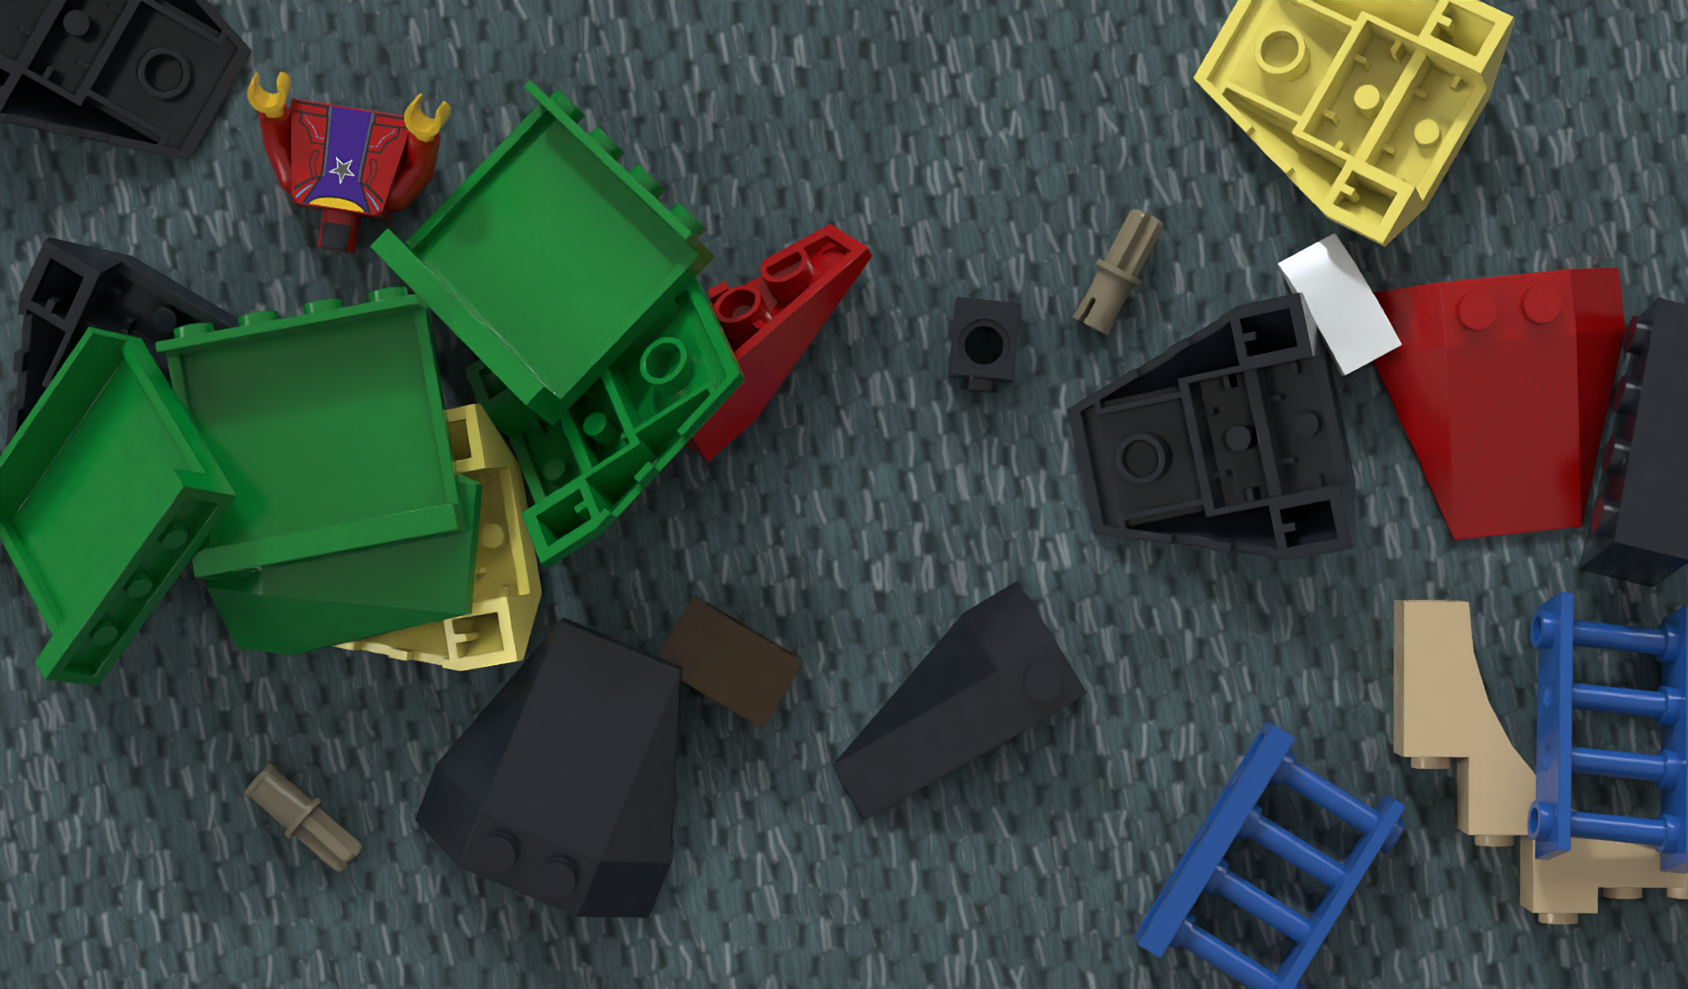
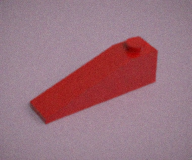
[685,224,872,462]

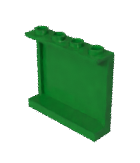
[370,80,715,426]
[155,287,468,580]
[0,327,237,686]

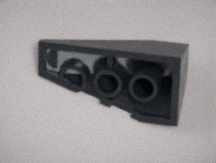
[832,581,1087,820]

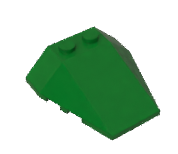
[465,278,746,569]
[207,472,483,656]

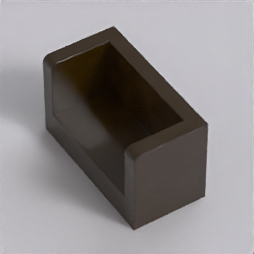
[657,595,804,729]

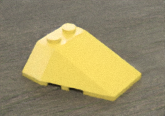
[1194,0,1515,247]
[332,404,542,671]

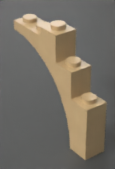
[1394,600,1688,924]

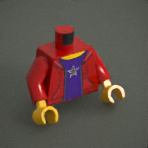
[247,72,451,254]

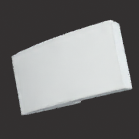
[1277,233,1402,376]

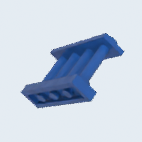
[1527,592,1688,874]
[1133,721,1406,989]

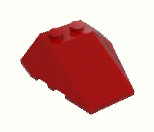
[1372,268,1625,540]

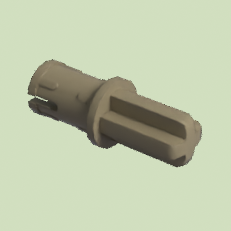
[1072,209,1163,336]
[244,764,362,872]

